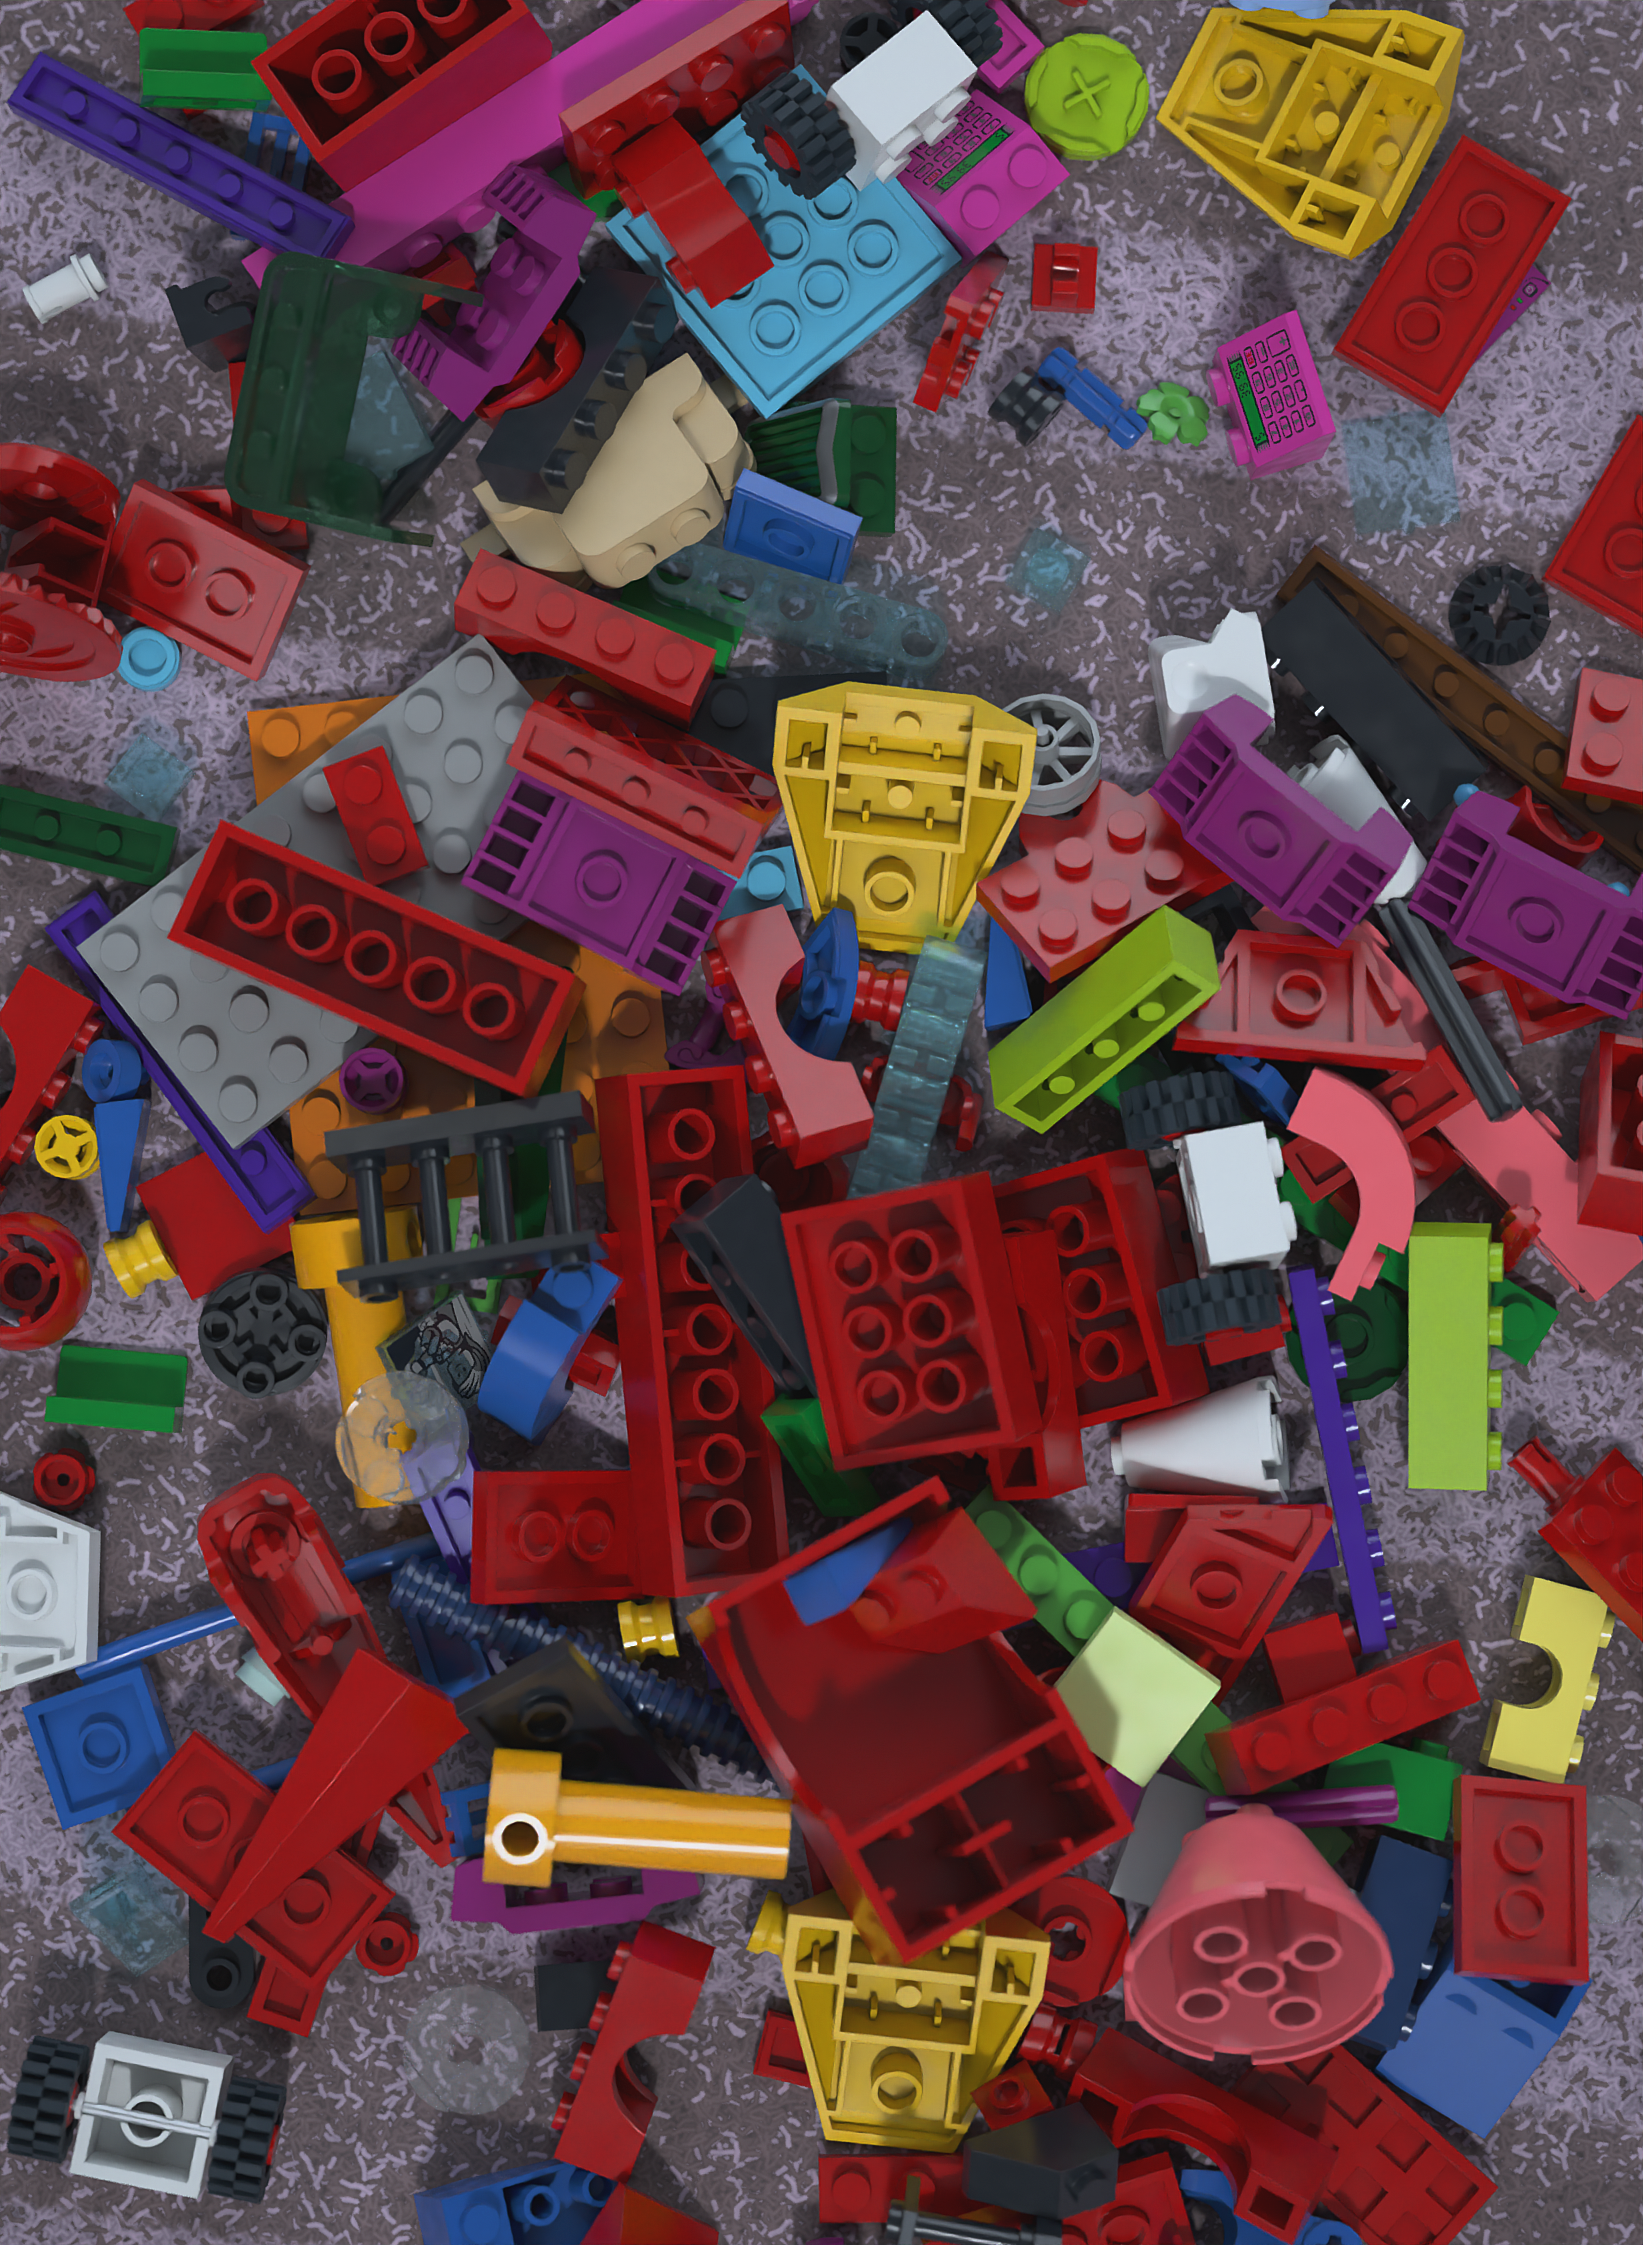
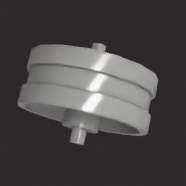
[1002,694,1102,816]

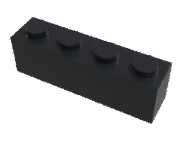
[1261,577,1489,822]
[670,1174,820,1402]

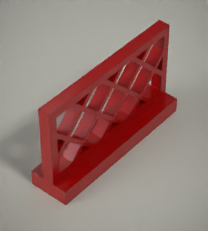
[506,674,784,879]

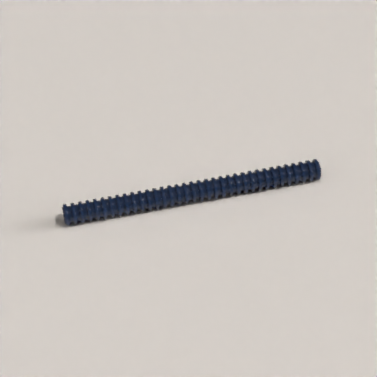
[388,1554,1028,1905]

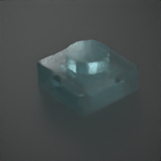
[1004,527,1091,616]
[103,732,196,823]

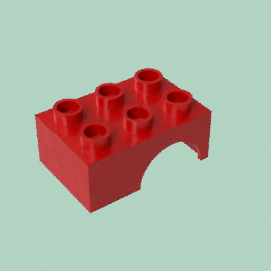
[685,1475,1135,1966]

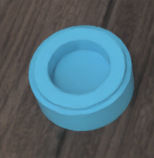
[118,627,182,692]

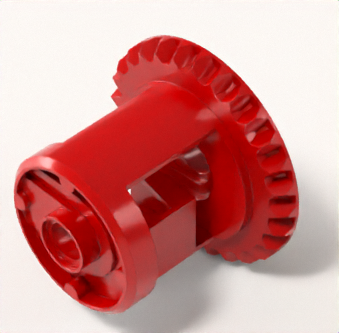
[0,442,123,682]

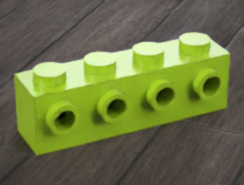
[988,905,1221,1134]
[1408,1222,1504,1491]

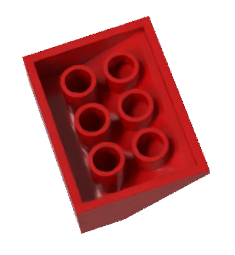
[992,1148,1211,1429]
[780,1170,1043,1471]

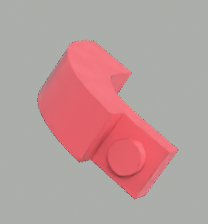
[1286,1063,1417,1301]

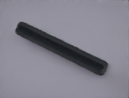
[1378,898,1523,1123]

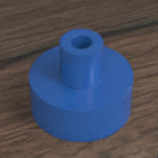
[82,1039,150,1103]

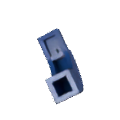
[477,1261,624,1446]

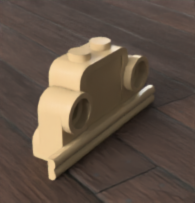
[460,352,757,593]

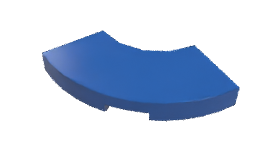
[785,907,859,1061]

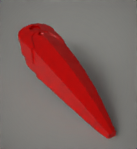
[196,1473,460,1869]

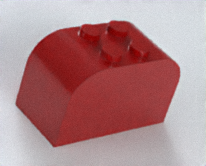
[250,0,553,192]

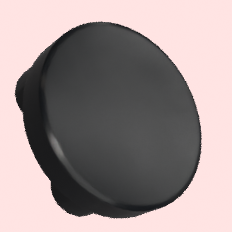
[198,1267,328,1399]

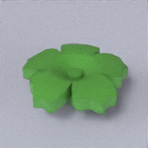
[1136,382,1210,447]

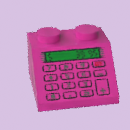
[896,89,1070,269]
[1206,310,1336,480]

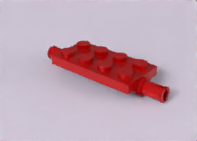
[1506,1435,1643,1643]

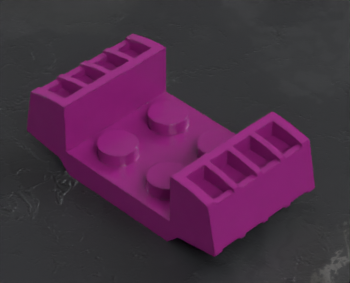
[391,163,597,422]
[1148,694,1414,948]
[460,770,737,996]
[1407,791,1643,1020]
[450,1852,705,1935]

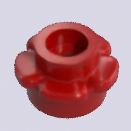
[33,1448,96,1511]
[355,1912,419,1976]

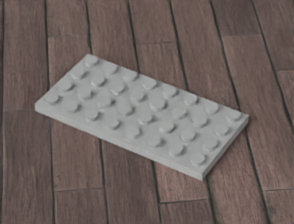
[76,634,534,1150]

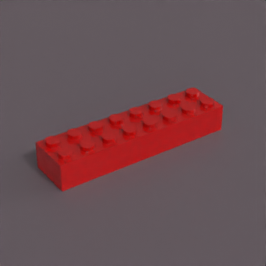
[594,1065,790,1598]

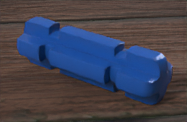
[1038,346,1148,450]

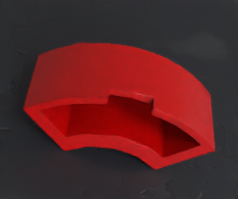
[609,116,774,309]

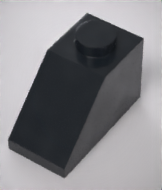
[962,2101,1119,2221]

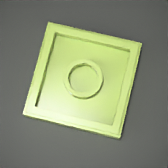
[1053,1606,1221,1788]

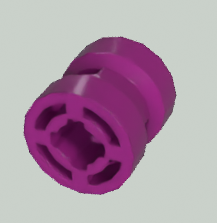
[339,1047,410,1116]

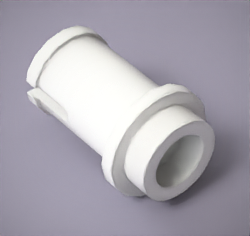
[22,253,109,324]

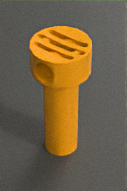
[289,1205,425,1508]
[483,1748,791,1888]

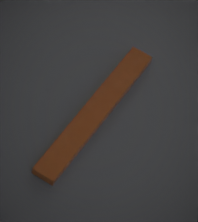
[1275,545,1643,877]

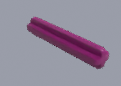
[1204,1785,1399,1829]

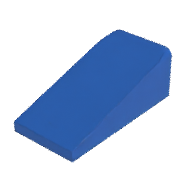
[984,917,1035,1032]
[93,1099,151,1234]
[783,1516,913,1625]

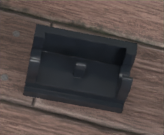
[165,276,280,373]

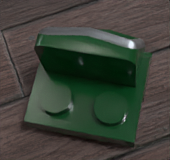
[743,398,897,538]

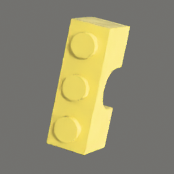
[1479,1574,1615,1784]

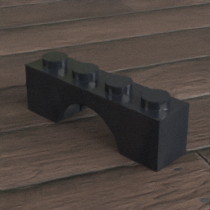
[476,266,679,515]

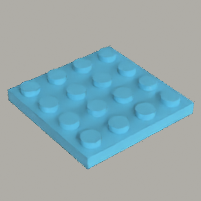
[605,64,963,419]

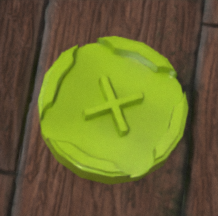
[1024,33,1149,161]

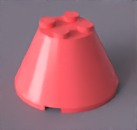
[1124,1803,1393,2065]

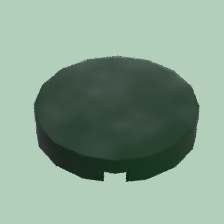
[1283,1278,1409,1403]

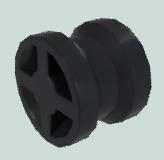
[840,12,899,74]
[987,366,1067,447]

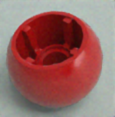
[0,1211,93,1352]

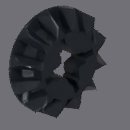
[1448,564,1551,666]

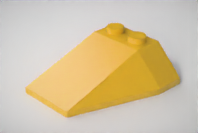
[1156,8,1465,260]
[772,681,1038,958]
[782,1888,1051,2154]

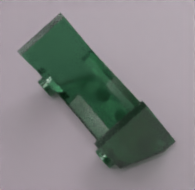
[224,251,484,547]

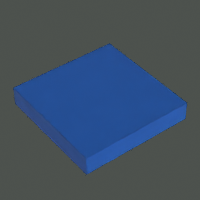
[722,468,863,596]

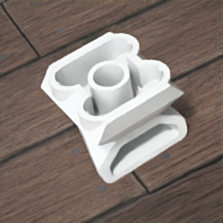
[1148,608,1275,761]

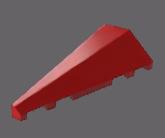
[202,1648,470,1943]

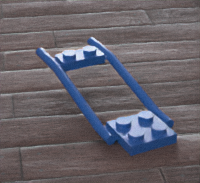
[22,1531,496,1830]

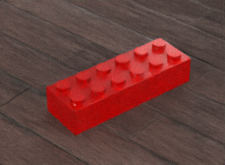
[167,819,587,1099]

